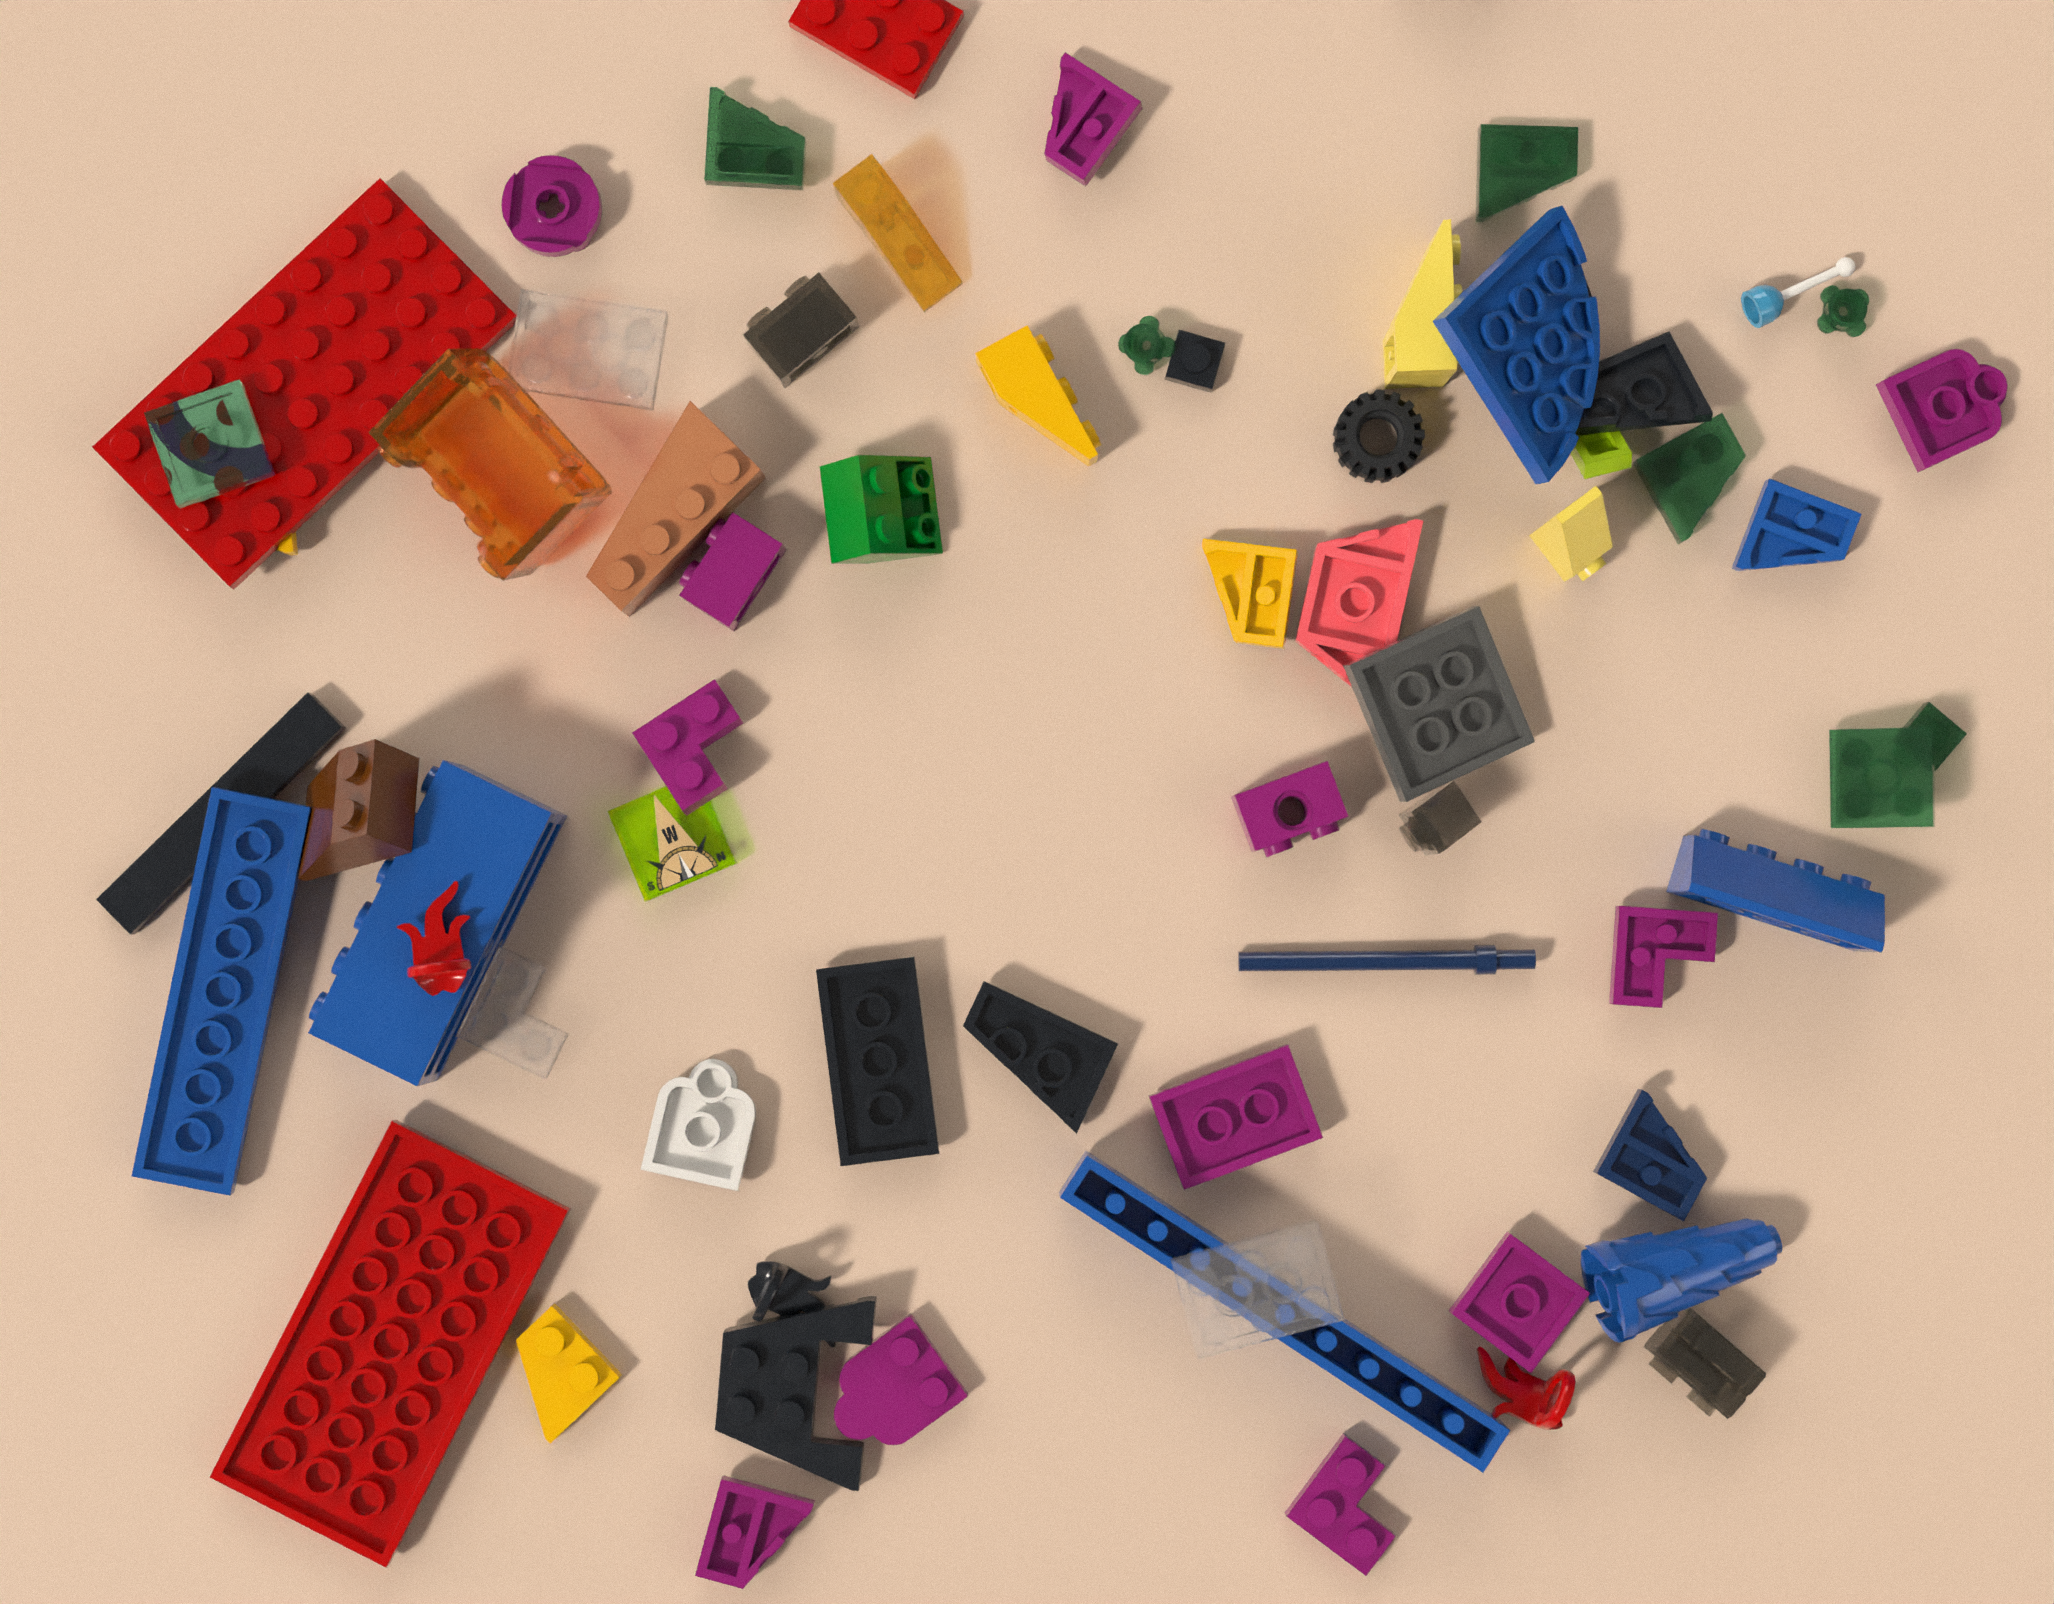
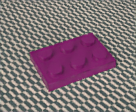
[1148,1044,1323,1190]

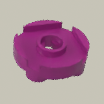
[501,155,602,257]

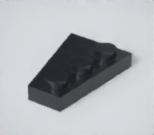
[1575,331,1714,436]
[963,981,1118,1134]

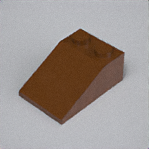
[298,739,420,881]

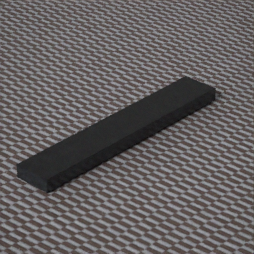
[96,692,346,935]

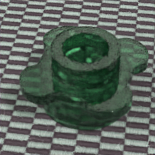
[1817,285,1869,338]
[1118,316,1176,375]

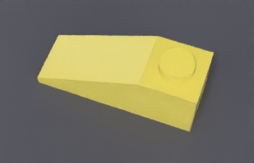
[1529,486,1613,582]

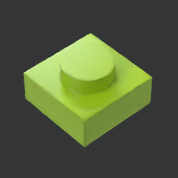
[1571,431,1632,479]

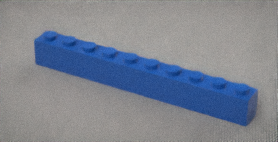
[1059,1151,1510,1473]

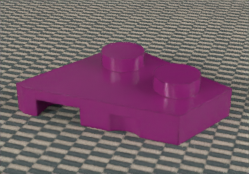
[695,1475,815,1589]

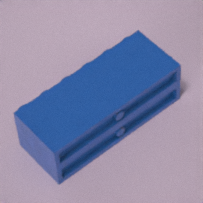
[308,760,567,1086]

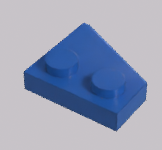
[1731,479,1862,571]

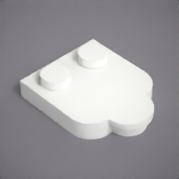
[640,1059,756,1191]

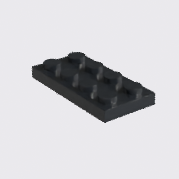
[816,956,940,1166]

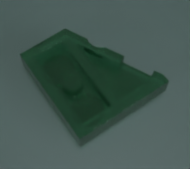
[1632,413,1746,544]

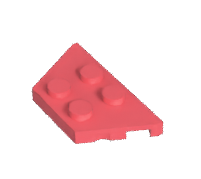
[1295,519,1423,687]

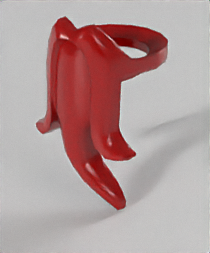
[397,881,471,996]
[1476,1346,1576,1430]

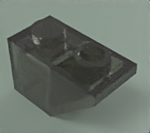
[1399,781,1482,856]

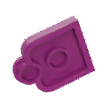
[1876,349,2008,473]
[834,1313,968,1445]

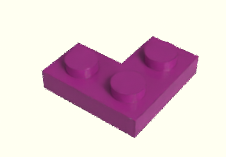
[632,679,744,816]
[1609,906,1718,1008]
[1285,1433,1396,1576]

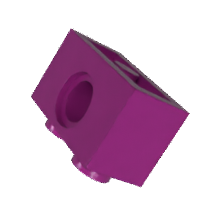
[1231,761,1349,857]

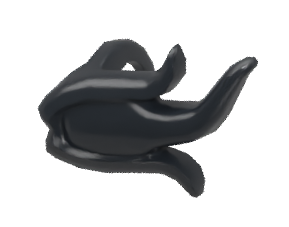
[748,1261,836,1348]

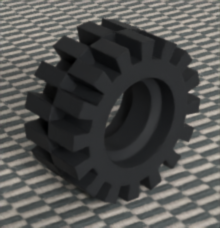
[1333,390,1425,483]

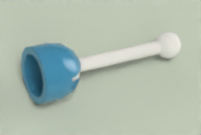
[1741,257,1856,328]

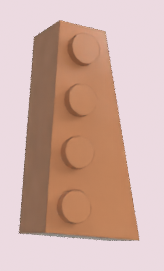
[586,401,766,617]

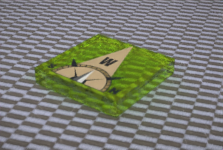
[607,786,738,902]

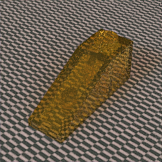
[832,154,963,313]

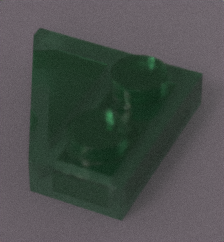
[704,87,806,191]
[1476,124,1578,222]

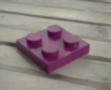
[1448,1232,1590,1373]

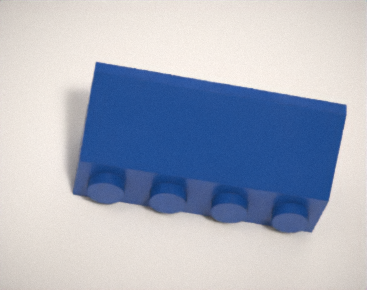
[1666,829,1885,953]

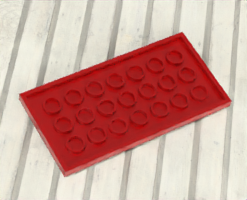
[92,178,519,590]
[210,1119,571,1568]

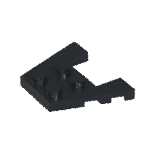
[715,1296,877,1491]

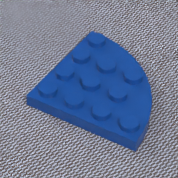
[1433,205,1600,484]

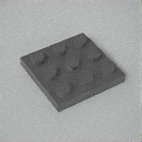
[1343,606,1535,802]

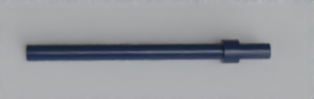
[1238,945,1536,975]

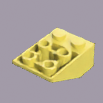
[1383,219,1462,389]

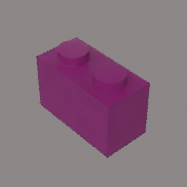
[679,512,786,632]

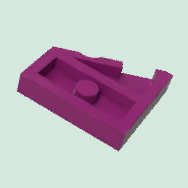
[1044,52,1143,187]

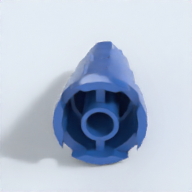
[1581,1218,1782,1343]

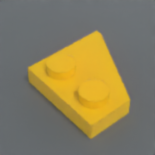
[1202,539,1298,649]
[516,1303,622,1444]

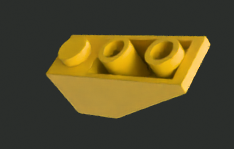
[975,325,1102,467]

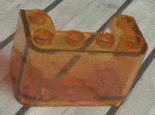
[368,348,612,581]

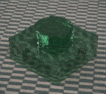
[1892,702,1967,772]

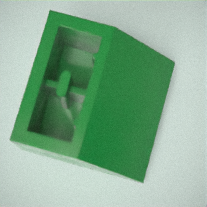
[819,455,943,564]

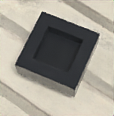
[1164,330,1225,393]

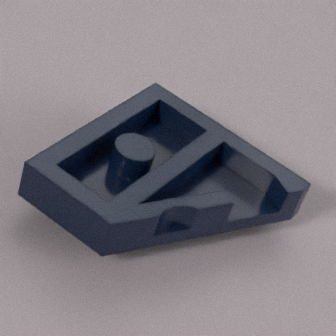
[1593,1089,1707,1221]

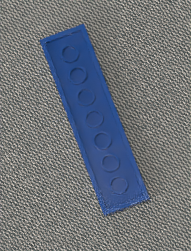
[132,787,312,1196]

